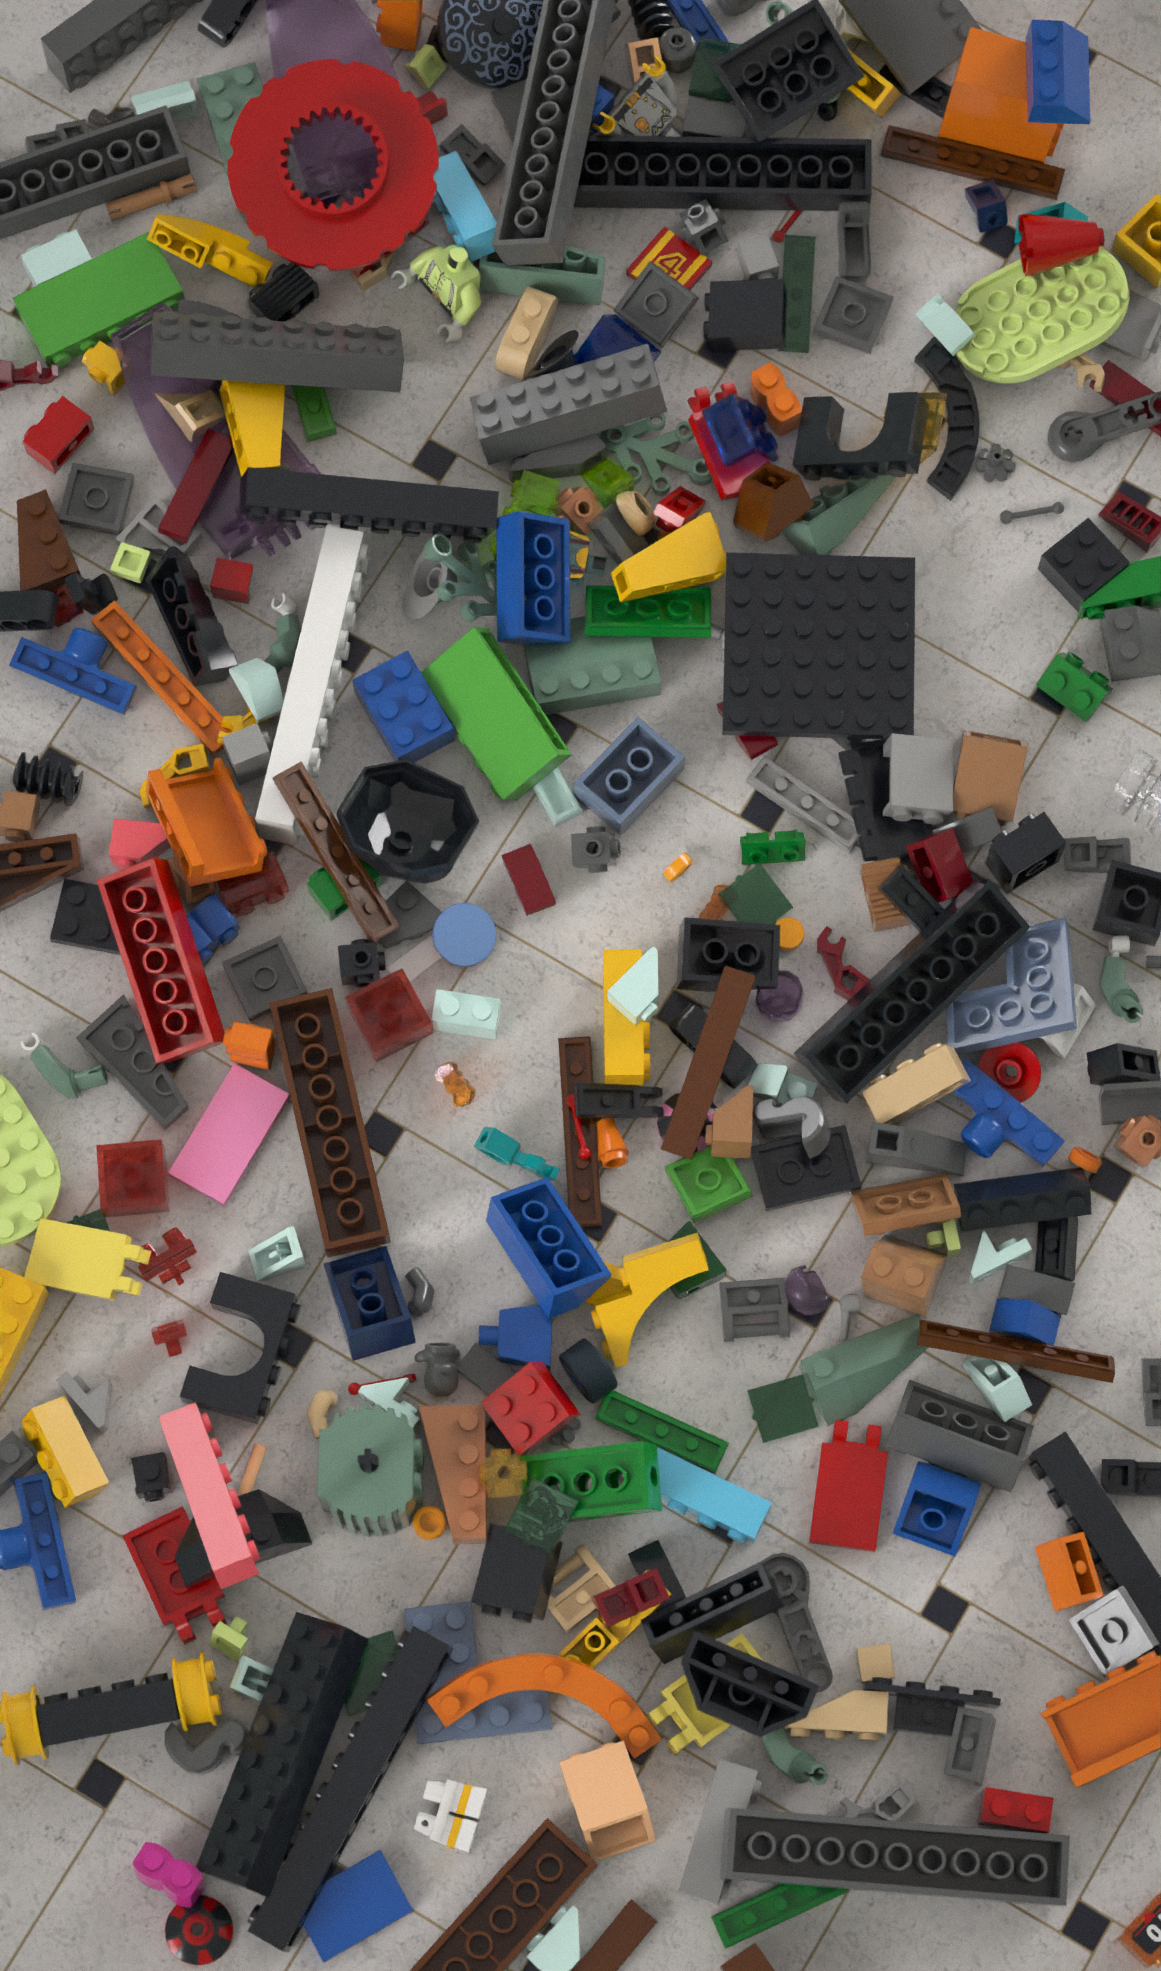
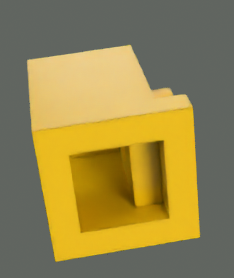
[82,341,133,396]

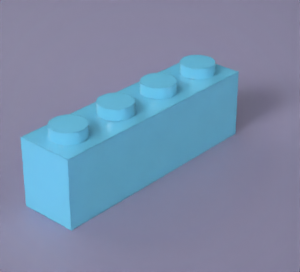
[433,151,497,262]
[657,1447,772,1544]

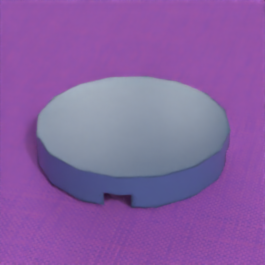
[431,903,496,967]

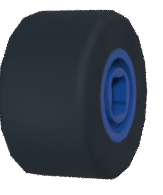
[559,1338,618,1404]

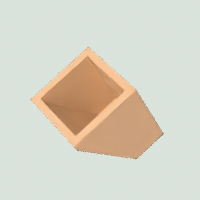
[559,1740,656,1862]

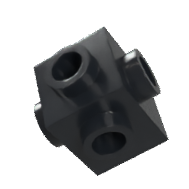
[338,939,386,988]

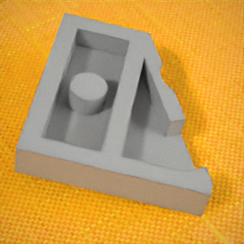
[115,496,203,555]

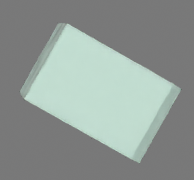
[229,658,284,723]
[248,1226,306,1281]
[230,1656,274,1703]

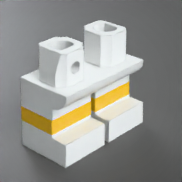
[414,1779,488,1855]

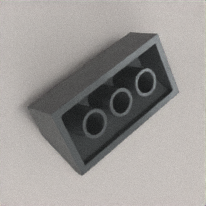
[885,1380,1034,1492]

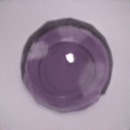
[755,970,804,1022]
[785,1265,830,1316]

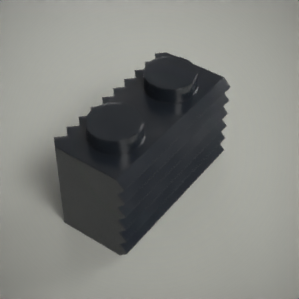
[247,262,319,322]

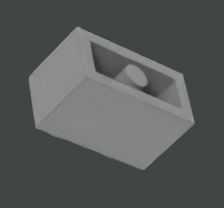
[222,723,273,785]

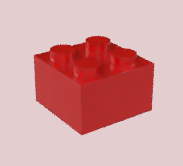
[480,1361,581,1456]

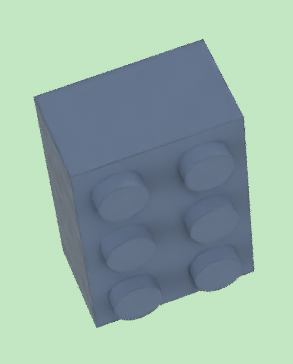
[573,717,685,836]

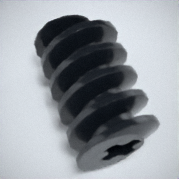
[628,0,675,40]
[13,752,83,806]

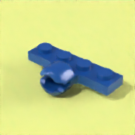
[9,628,137,716]
[953,1057,1065,1167]
[0,1472,76,1610]

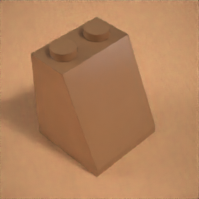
[953,730,1028,826]
[861,1235,948,1317]

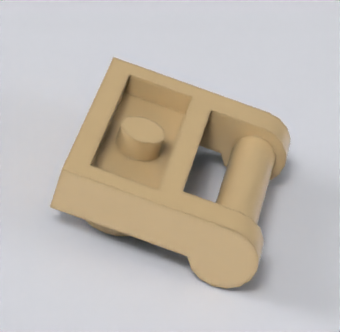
[547,1544,616,1633]

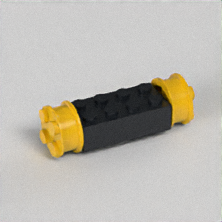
[0,1652,223,1765]

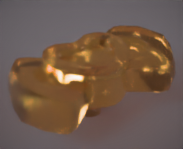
[699,884,738,920]
[435,1062,476,1107]

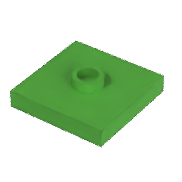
[665,1146,752,1224]

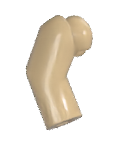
[307,1389,337,1439]

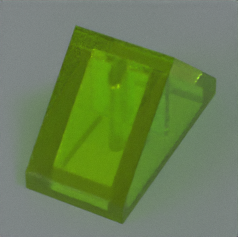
[581,458,634,508]

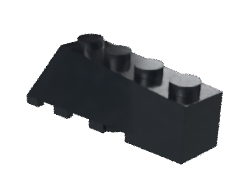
[146,546,238,686]

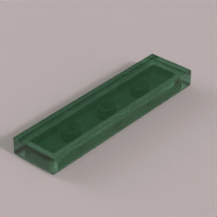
[778,235,815,353]

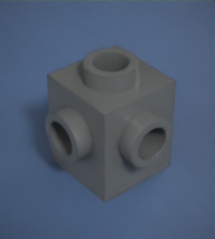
[679,199,729,256]
[571,826,621,873]

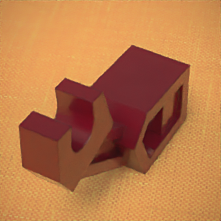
[0,360,58,391]
[817,926,870,1001]

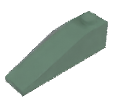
[782,475,896,555]
[799,1314,929,1427]

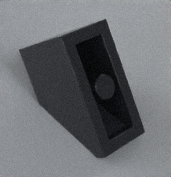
[1086,1043,1161,1086]

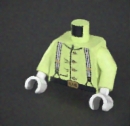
[391,244,481,342]

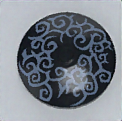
[437,0,543,89]

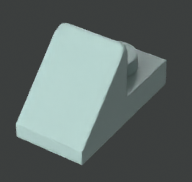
[915,293,976,356]
[748,1063,818,1106]
[968,1230,1032,1285]
[358,1378,421,1432]

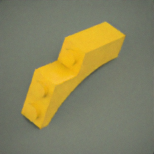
[591,1232,709,1368]

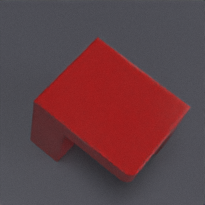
[406,90,448,125]
[210,557,254,604]

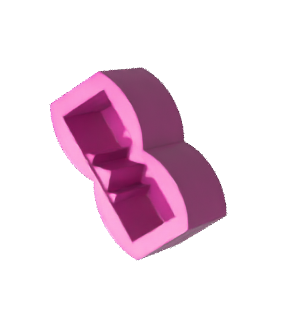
[132,1842,205,1908]

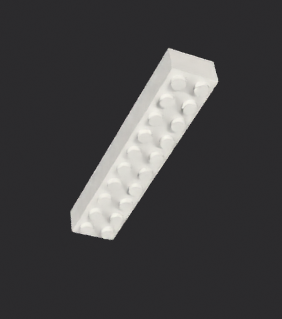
[255,525,371,846]

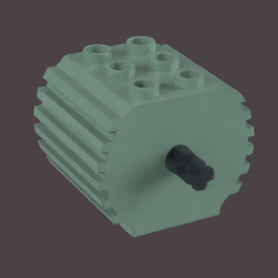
[317,1404,424,1537]

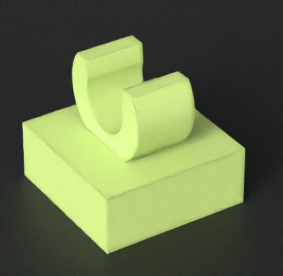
[405,44,447,89]
[110,542,152,584]
[925,1219,961,1257]
[209,1616,248,1662]

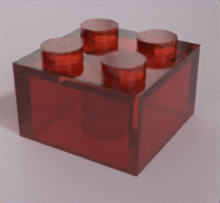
[345,968,433,1062]
[96,1139,170,1217]

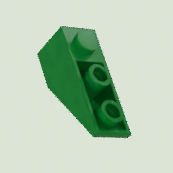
[1078,556,1161,620]

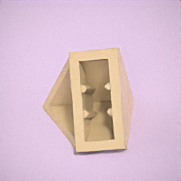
[154,390,226,442]

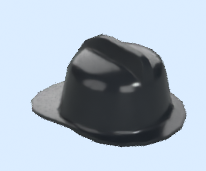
[527,330,579,377]

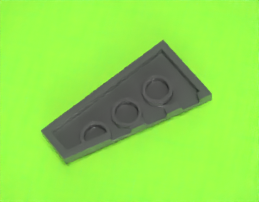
[76,994,189,1130]

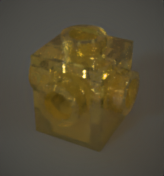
[478,1448,527,1498]

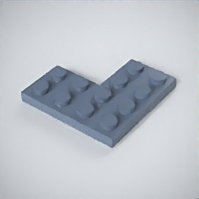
[946,918,1077,1055]
[404,1601,552,1745]

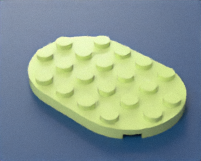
[955,247,1129,384]
[0,1075,62,1247]

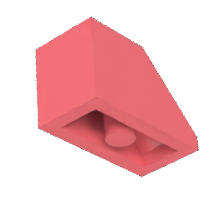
[109,819,171,870]

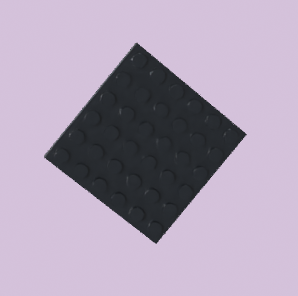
[722,552,915,740]

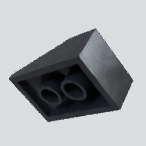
[677,917,780,992]

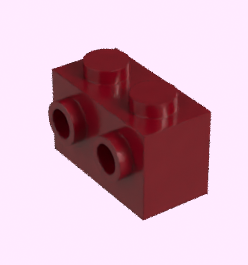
[906,828,973,903]

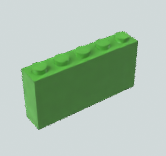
[13,231,185,368]
[421,627,572,800]

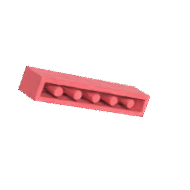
[159,1402,261,1589]

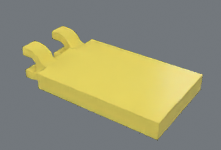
[24,1218,151,1301]
[647,1633,762,1756]

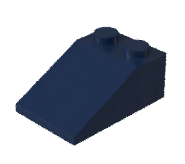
[323,1246,416,1361]

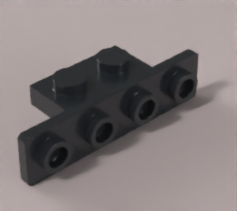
[863,1677,1001,1737]

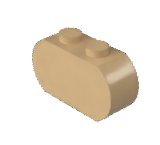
[495,286,559,381]

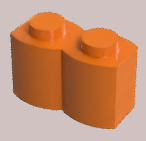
[750,362,801,437]
[223,1021,276,1070]

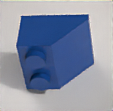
[892,1461,981,1556]

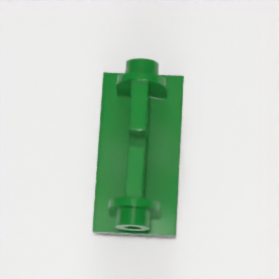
[740,829,806,865]

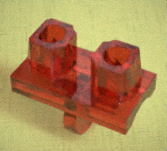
[138,1227,197,1286]

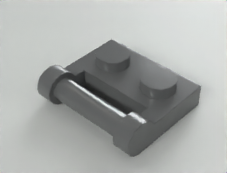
[719,1277,790,1342]

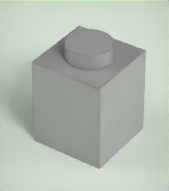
[738,234,779,280]

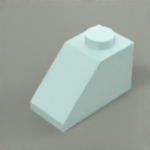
[607,946,659,1026]
[962,1356,1032,1422]

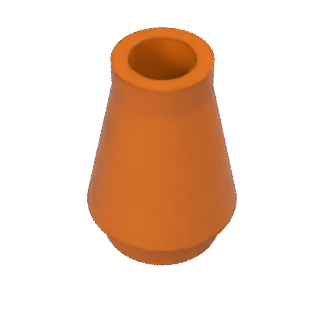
[596,1118,629,1169]

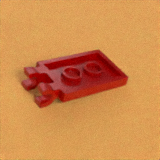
[687,382,770,501]
[809,1420,888,1552]
[122,1506,227,1645]

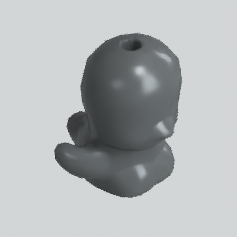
[414,1342,460,1397]

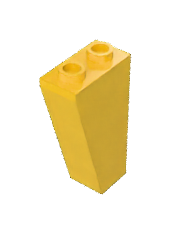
[219,380,285,477]
[611,512,727,602]

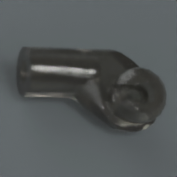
[88,107,135,128]

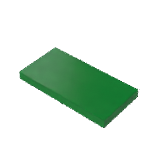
[585,585,711,638]

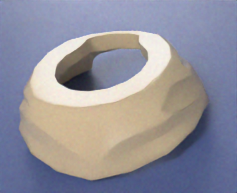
[616,491,655,536]

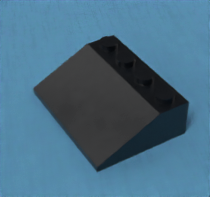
[712,0,864,143]

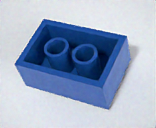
[352,650,455,763]

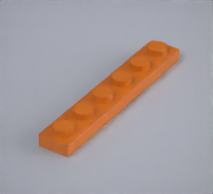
[91,600,232,756]

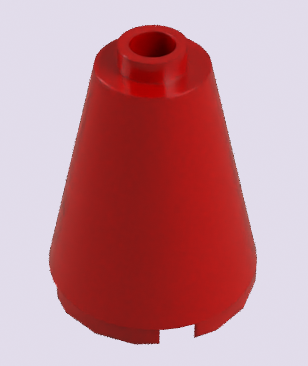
[1018,214,1104,276]

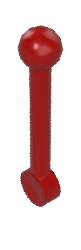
[773,210,802,243]
[567,1094,591,1159]
[348,1374,417,1395]

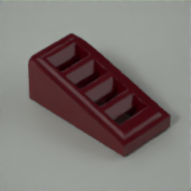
[1099,491,1161,553]

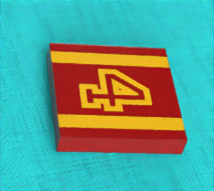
[626,226,712,290]

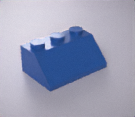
[1026,20,1090,124]

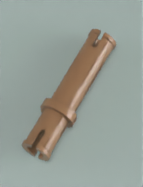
[105,173,198,221]

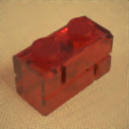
[216,851,289,916]

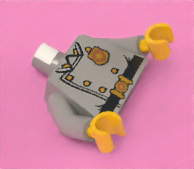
[593,54,682,137]

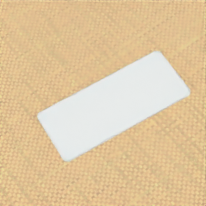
[388,935,442,987]

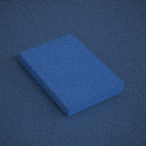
[303,1850,413,1963]

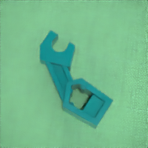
[474,1127,561,1181]

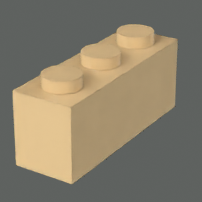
[862,1043,971,1125]

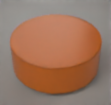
[1068,1146,1102,1173]

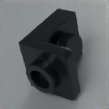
[64,572,118,615]
[131,1452,172,1502]

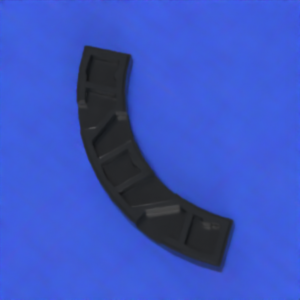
[914,336,979,501]

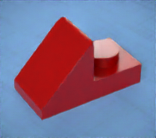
[654,486,706,534]

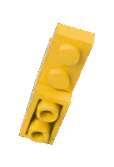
[146,214,273,287]
[558,1570,671,1669]

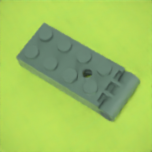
[197,62,297,214]

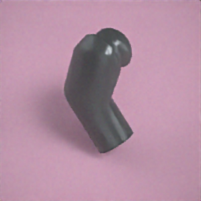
[405,1267,434,1317]

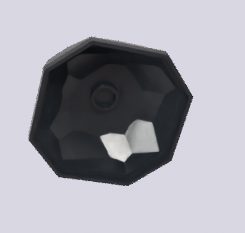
[336,759,479,884]

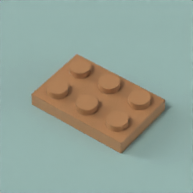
[851,1173,961,1236]

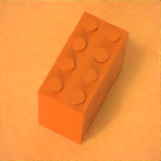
[938,27,1064,163]

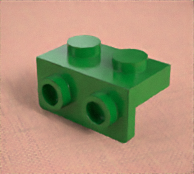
[1036,652,1113,722]

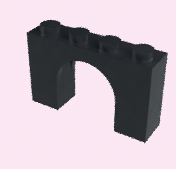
[792,392,929,481]
[179,1272,301,1424]

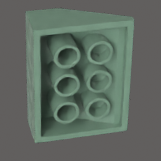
[523,616,661,715]

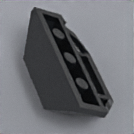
[175,1489,312,1588]
[681,1631,819,1737]

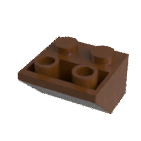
[733,461,814,542]

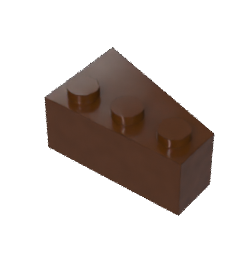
[17,489,81,594]
[0,833,84,912]

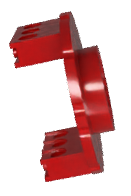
[227,59,439,280]

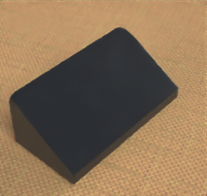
[1035,1217,1078,1281]

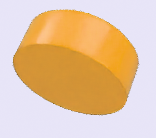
[662,852,693,882]
[775,917,804,951]
[413,1505,446,1540]

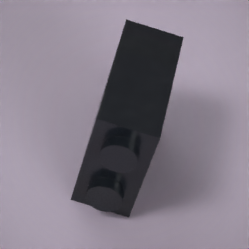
[703,279,787,351]
[471,1524,563,1624]

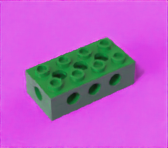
[518,1441,662,1526]

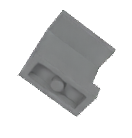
[1101,292,1161,362]
[883,733,953,824]

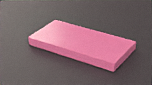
[168,1063,290,1206]

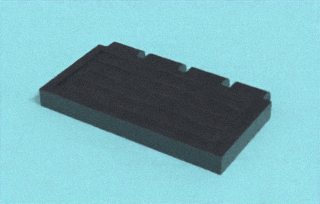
[838,739,934,863]

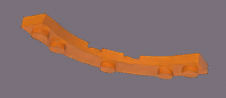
[426,1653,662,1759]

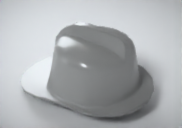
[403,551,457,619]

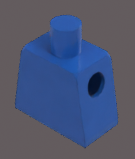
[479,1305,552,1371]

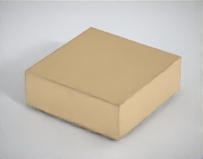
[856,1644,895,1683]

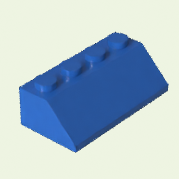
[496,511,570,646]
[486,1177,611,1319]

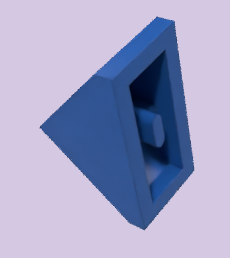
[989,1299,1061,1345]

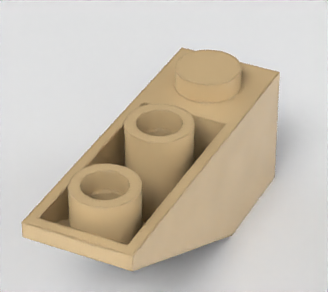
[784,1690,888,1742]

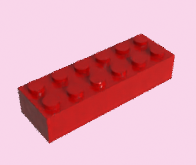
[96,858,225,1063]

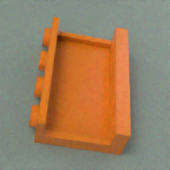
[146,757,267,887]
[1041,1651,1161,1788]

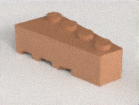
[419,1405,487,1544]

